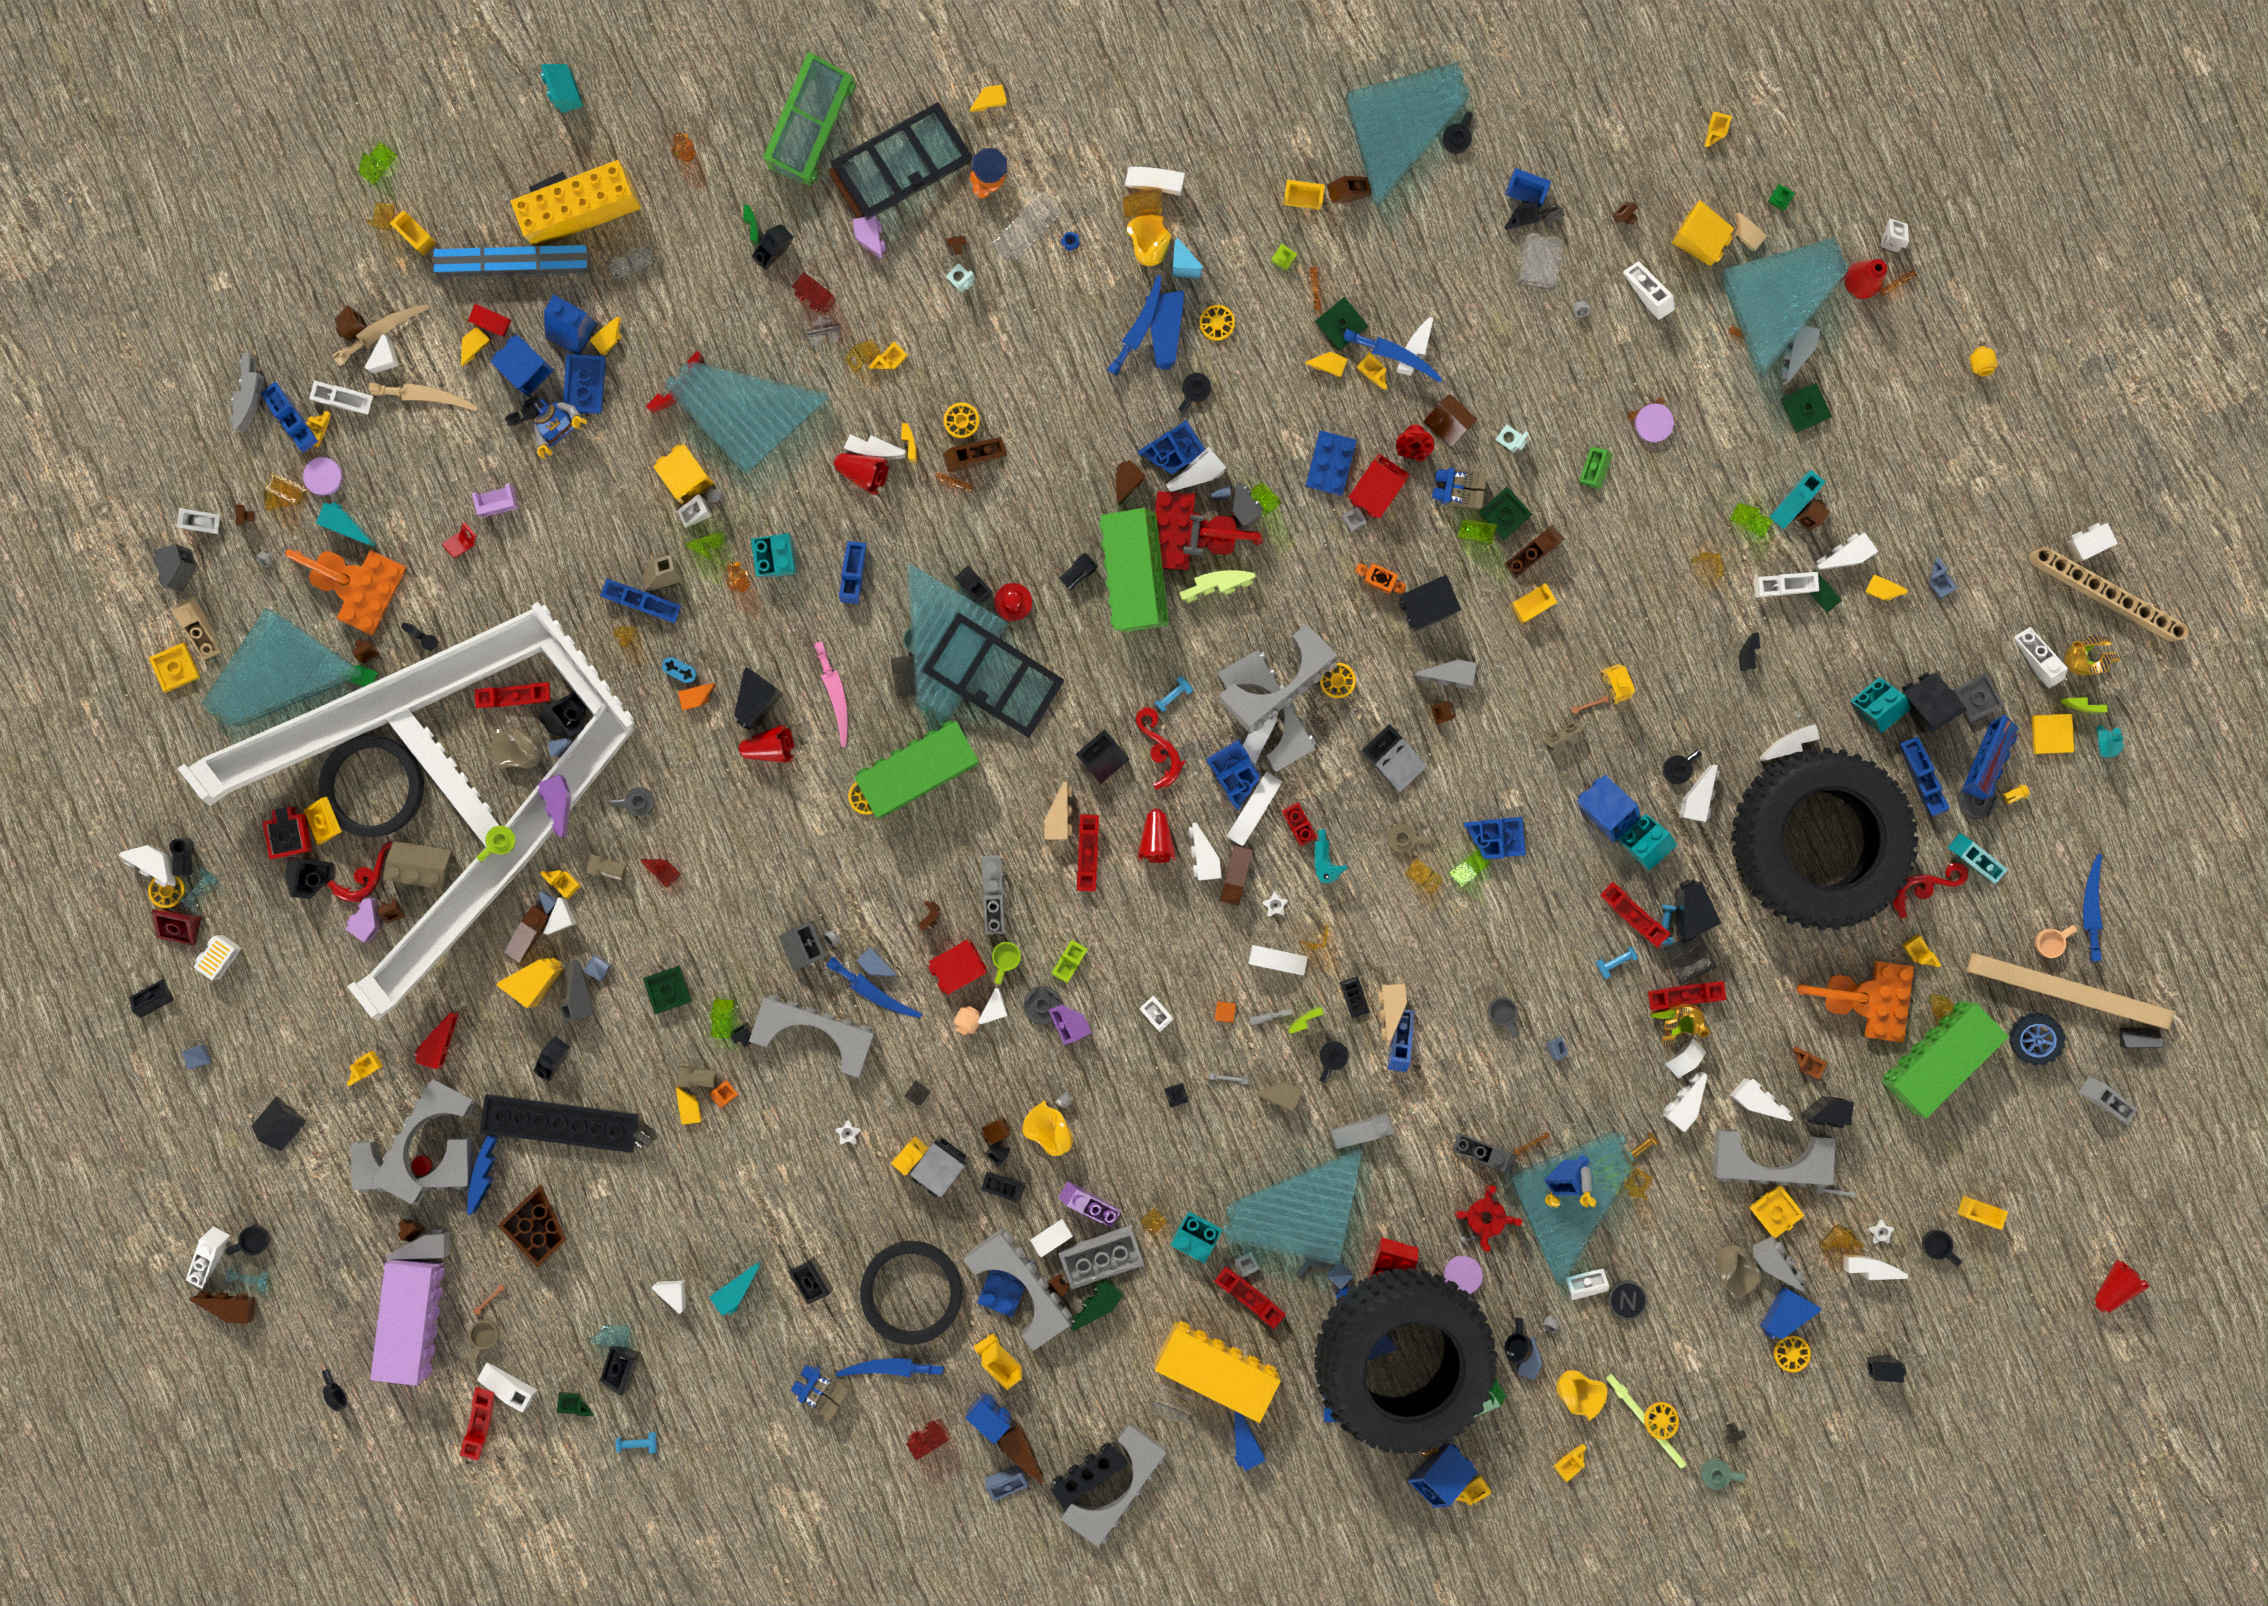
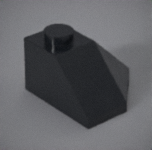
[537,692,586,739]
[285,857,334,899]

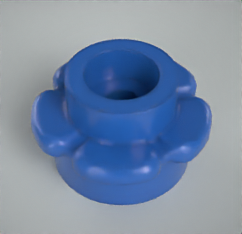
[1061,232,1080,251]

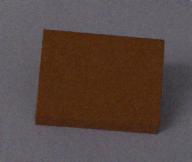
[1423,394,1477,447]

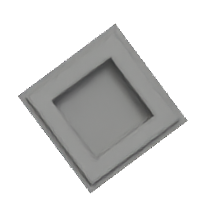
[1341,507,1368,533]
[1235,1251,1261,1278]

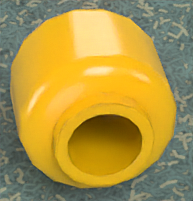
[1969,346,1998,377]

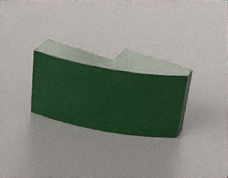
[1810,570,1842,613]

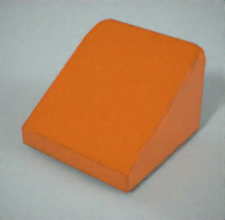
[1214,1001,1236,1023]
[709,1080,738,1109]

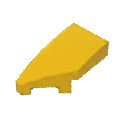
[540,870,581,899]
[1902,934,1941,967]
[347,1050,383,1087]
[1553,1444,1586,1482]

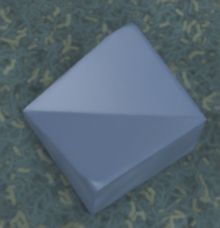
[537,891,557,914]
[583,955,612,981]
[182,1044,211,1070]
[1327,1261,1354,1290]

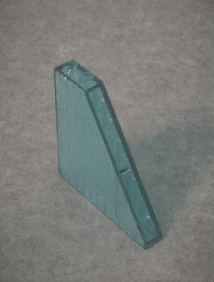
[1345,62,1469,207]
[1721,237,1848,378]
[664,361,829,475]
[906,563,1008,723]
[201,608,364,726]
[1509,1130,1635,1285]
[1222,1148,1362,1265]

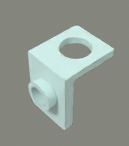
[946,263,975,293]
[1496,425,1529,453]

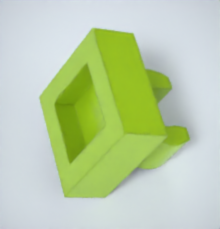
[1271,243,1297,271]

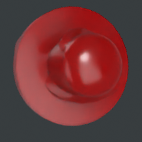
[1396,425,1434,461]
[994,583,1032,621]

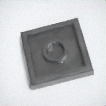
[1952,672,2005,724]

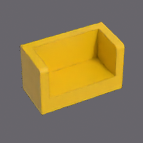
[1283,180,1325,210]
[390,210,437,256]
[1510,583,1558,624]
[1957,1196,2008,1230]
[981,1342,1022,1390]

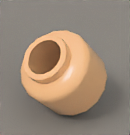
[953,1006,981,1036]

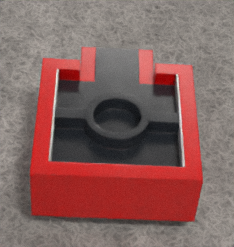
[262,807,313,859]

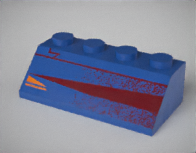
[1961,715,2018,800]

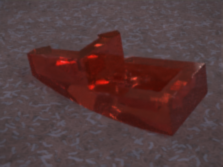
[640,859,681,888]

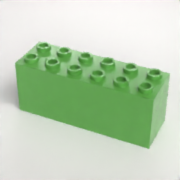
[1099,508,1169,632]
[854,720,980,820]
[1881,1001,2009,1119]

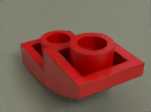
[468,303,512,337]
[1281,802,1317,846]

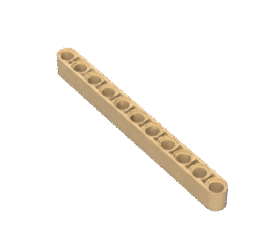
[1966,953,2175,1030]

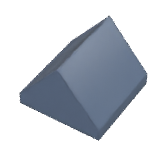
[1545,1036,1569,1061]

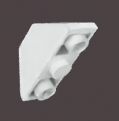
[119,845,176,887]

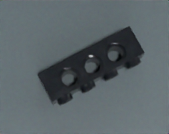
[1050,1441,1127,1509]

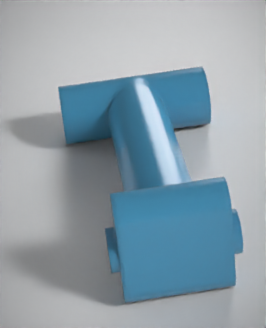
[1155,675,1194,713]
[1662,904,1676,946]
[1595,947,1638,979]
[616,1432,657,1453]

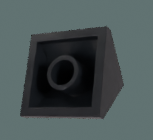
[251,1097,306,1151]
[788,1256,833,1305]
[599,1344,640,1395]

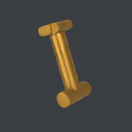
[1618,1132,1659,1169]

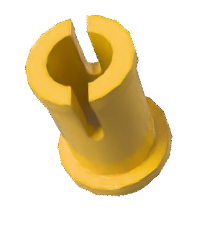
[2002,784,2030,805]
[974,1333,999,1356]

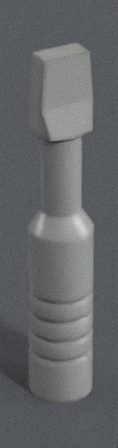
[1249,1009,1292,1025]

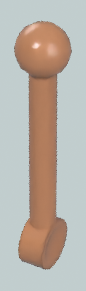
[1571,696,1610,714]
[473,1285,505,1315]

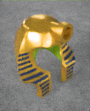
[2064,635,2120,676]
[1650,1003,1710,1045]

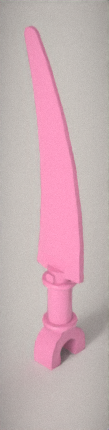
[814,641,848,747]

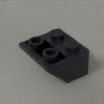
[1075,729,1130,784]
[1801,1096,1854,1128]

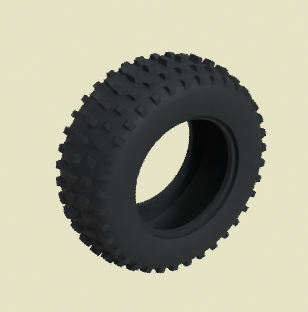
[1731,748,1919,930]
[1314,1268,1497,1454]

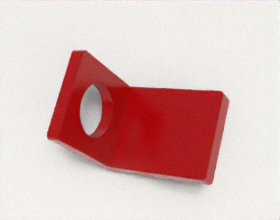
[442,522,477,559]

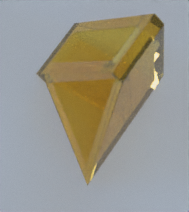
[263,472,307,511]

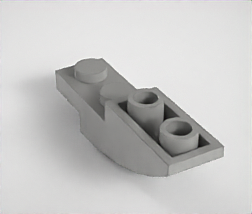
[230,353,264,433]
[981,855,1005,934]

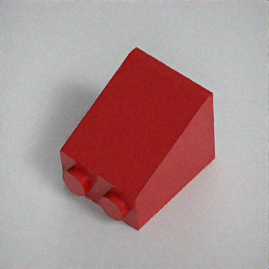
[1348,453,1410,519]
[928,938,989,995]

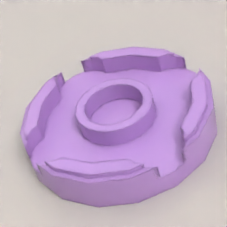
[1635,403,1674,442]
[303,457,343,496]
[1444,1256,1483,1294]

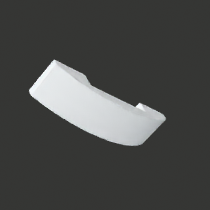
[1226,771,1282,847]

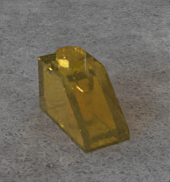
[1123,189,1162,218]

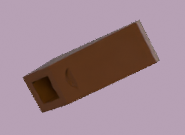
[1504,525,1565,578]
[190,1291,255,1324]

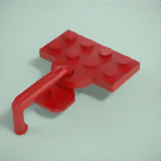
[1155,491,1263,571]

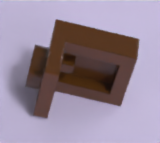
[918,900,941,930]

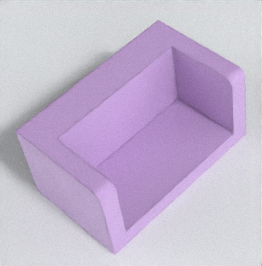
[472,483,519,518]

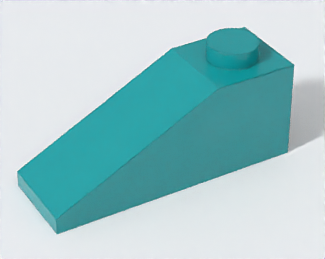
[315,502,376,547]
[1948,833,2008,884]
[709,1261,762,1316]

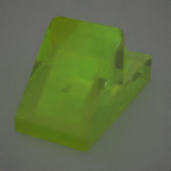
[358,142,397,185]
[1250,481,1282,516]
[1729,503,1773,538]
[1457,519,1497,546]
[685,531,727,561]
[1449,849,1491,887]
[710,998,734,1039]

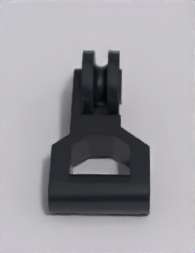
[504,397,540,426]
[401,623,438,650]

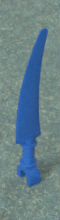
[1107,275,1162,376]
[1343,329,1442,382]
[2083,854,2103,962]
[826,956,922,1018]
[836,1358,944,1377]

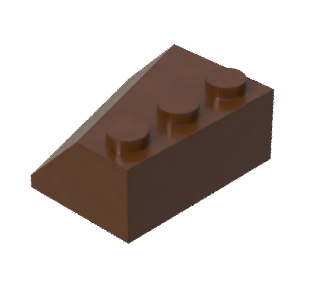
[497,1184,567,1268]

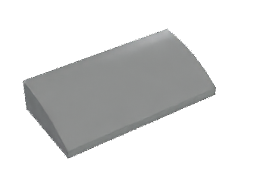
[1059,1225,1144,1290]

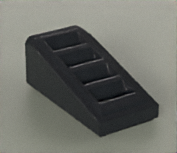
[1339,976,1370,1018]
[981,1171,1026,1202]

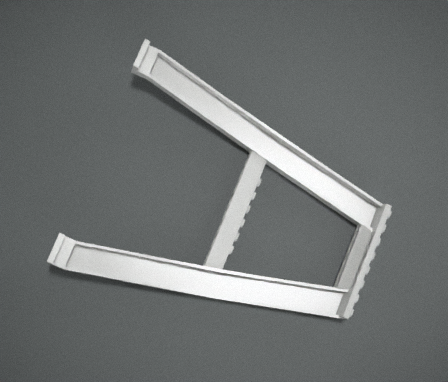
[178,602,635,1020]

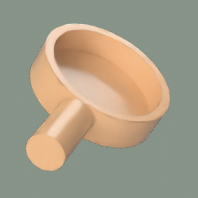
[2034,925,2077,958]

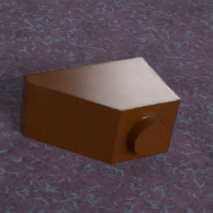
[1327,176,1372,204]
[335,305,367,341]
[1116,460,1146,506]
[1795,499,1830,531]
[981,1115,1012,1145]

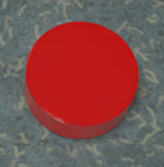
[411,1155,433,1175]

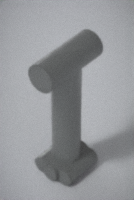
[1183,515,1204,556]

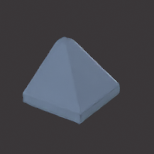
[1211,486,1231,500]

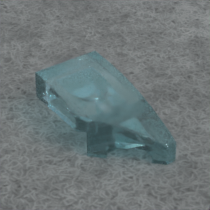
[589,1325,630,1347]

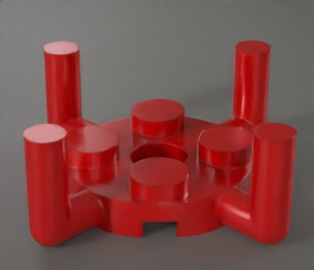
[1454,1185,1522,1252]

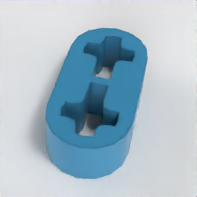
[662,657,698,684]

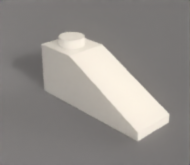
[1623,261,1675,320]
[1166,447,1226,492]
[1243,718,1277,765]

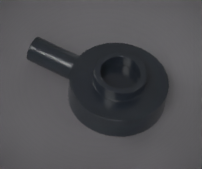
[1442,112,1473,154]
[1178,373,1211,413]
[1662,749,1702,784]
[1319,1041,1348,1083]
[226,1225,270,1256]
[1922,1229,1962,1267]
[1504,1318,1533,1363]
[322,1369,348,1412]

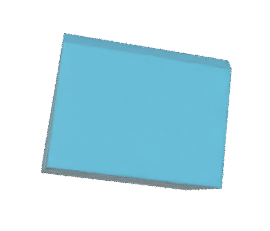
[1172,238,1203,279]

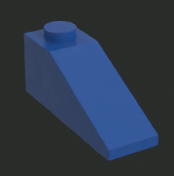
[1387,1009,1414,1072]
[1234,1411,1266,1471]

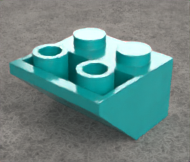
[540,64,584,113]
[751,533,797,577]
[1850,677,1911,734]
[1618,814,1677,871]
[1170,1211,1223,1264]

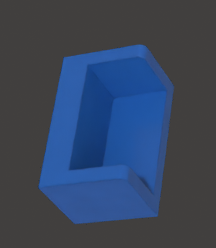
[1505,168,1551,208]

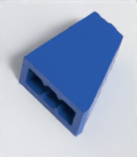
[1760,1286,1822,1340]

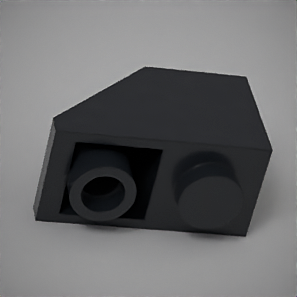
[752,224,794,270]
[954,566,994,607]
[533,1036,570,1082]
[1867,1354,1906,1383]

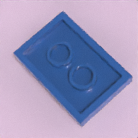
[563,354,606,415]
[1305,430,1357,496]
[977,1260,1035,1318]

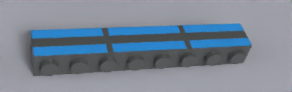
[434,245,591,279]

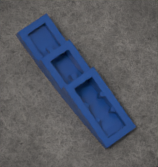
[261,381,318,453]
[600,578,681,623]
[1899,737,1950,818]
[467,1134,499,1215]

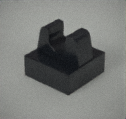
[731,1022,752,1047]
[1164,1083,1188,1107]
[984,1141,1010,1166]

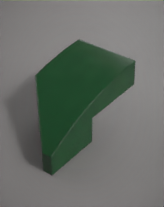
[557,1392,593,1417]

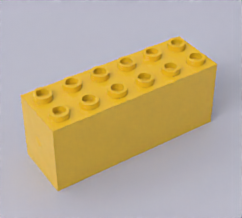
[510,159,642,246]
[1155,1321,1281,1423]

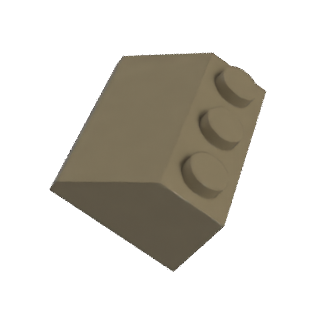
[383,841,452,889]

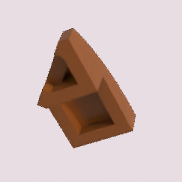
[1793,1046,1828,1080]

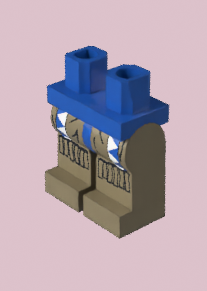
[1432,468,1487,511]
[791,1364,851,1422]

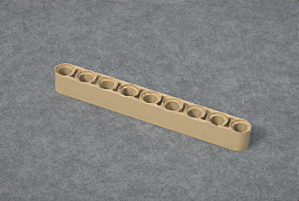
[2029,547,2188,642]

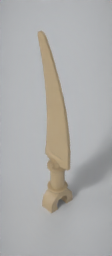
[333,304,429,366]
[369,383,478,411]

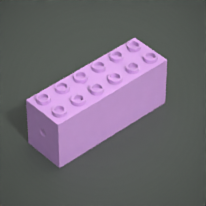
[370,1259,445,1386]

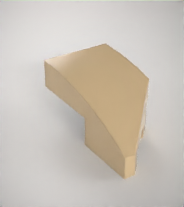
[1735,213,1767,251]

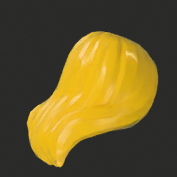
[1126,215,1171,266]
[1022,1101,1073,1156]
[1556,1370,1607,1421]

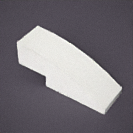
[1125,167,1185,196]
[1396,317,1433,376]
[309,380,373,415]
[844,434,907,460]
[1754,572,1819,598]
[1760,724,1820,761]
[1248,945,1308,975]
[1843,1254,1908,1280]

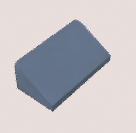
[548,738,574,758]
[985,1465,1029,1501]

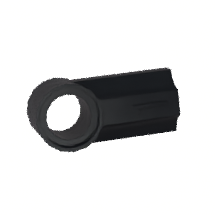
[1059,552,1098,590]
[169,837,194,876]

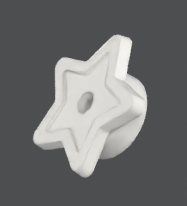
[1263,892,1288,917]
[835,1120,860,1145]
[1869,1219,1894,1244]

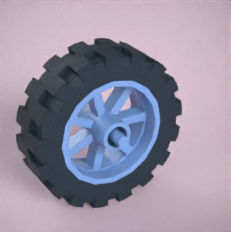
[2009,1012,2066,1066]

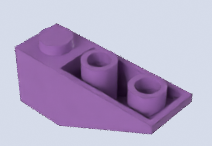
[538,774,571,838]
[1058,1181,1121,1228]

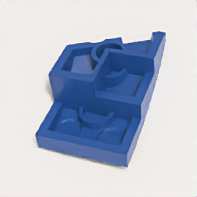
[1137,420,1206,474]
[1206,739,1260,810]
[1464,817,1526,859]

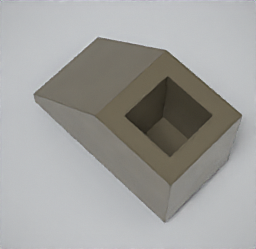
[642,554,682,592]
[1257,1081,1303,1113]

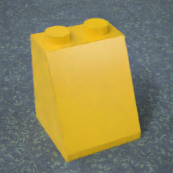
[1671,200,1734,266]
[653,444,714,505]
[497,957,564,1008]

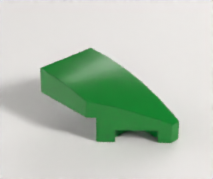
[743,204,761,245]
[338,665,379,687]

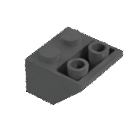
[1231,482,1263,530]
[153,544,196,592]
[778,921,829,971]

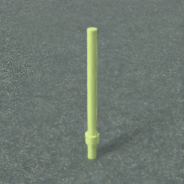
[1606,1374,1686,1468]

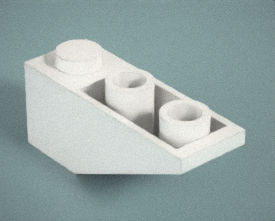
[1813,533,1878,571]
[2014,627,2068,688]
[1679,765,1719,822]
[1189,823,1222,880]
[1663,1072,1707,1132]
[1730,1078,1793,1121]
[186,1226,230,1289]
[477,1362,538,1412]

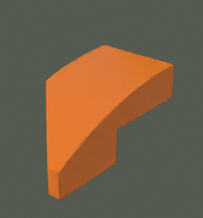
[678,683,716,710]

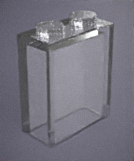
[1516,233,1564,290]

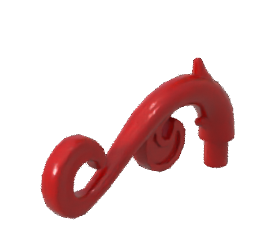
[1135,707,1186,790]
[327,841,393,903]
[1893,862,1968,919]

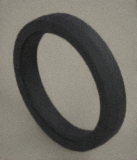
[319,736,424,837]
[860,1241,962,1345]

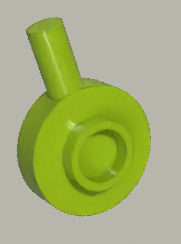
[476,826,516,863]
[992,942,1021,985]

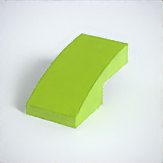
[2061,697,2107,714]
[1051,939,1088,984]
[1288,1006,1324,1034]

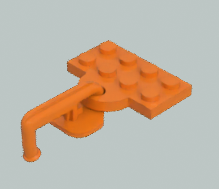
[285,549,407,636]
[1797,961,1914,1043]

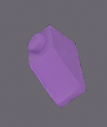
[1049,1005,1091,1045]

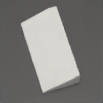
[1030,1218,1073,1258]
[1566,1268,1609,1300]

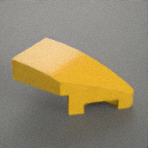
[969,85,1007,112]
[1704,111,1732,147]
[590,317,621,355]
[461,327,490,366]
[868,342,909,369]
[1305,352,1348,377]
[1356,352,1387,390]
[307,411,331,448]
[901,423,917,462]
[1866,575,1908,601]
[676,1086,702,1125]
[1455,1475,1492,1506]

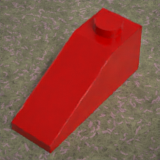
[415,1011,459,1069]

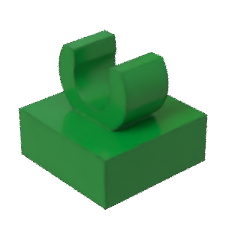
[1767,184,1795,212]

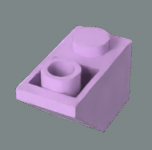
[853,216,886,258]
[346,898,381,943]

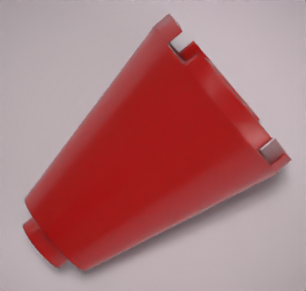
[1844,259,1887,299]
[833,453,889,495]
[738,724,795,763]
[1137,809,1176,863]
[2094,1259,2150,1313]

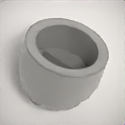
[1573,300,1590,317]
[706,487,723,502]
[255,551,273,568]
[823,930,840,947]
[1054,1091,1071,1108]
[1542,1316,1559,1333]

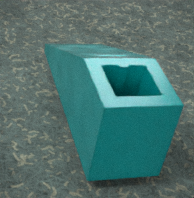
[1768,470,1826,529]

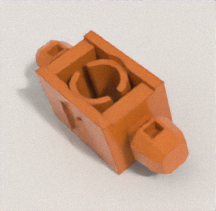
[1355,563,1407,595]

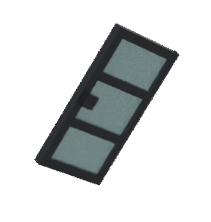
[830,102,973,220]
[921,612,1065,738]

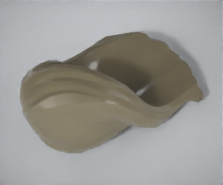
[490,728,543,769]
[1715,1244,1762,1300]

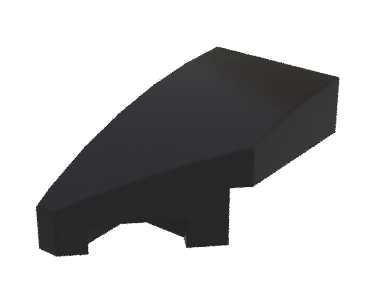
[1504,202,1540,230]
[1739,632,1761,671]

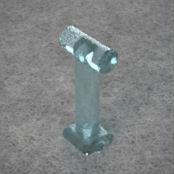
[179,868,219,909]
[225,1269,269,1292]

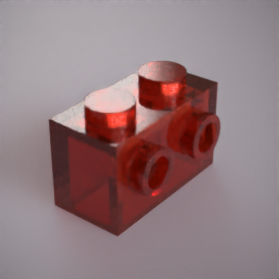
[792,272,837,315]
[906,1418,951,1461]

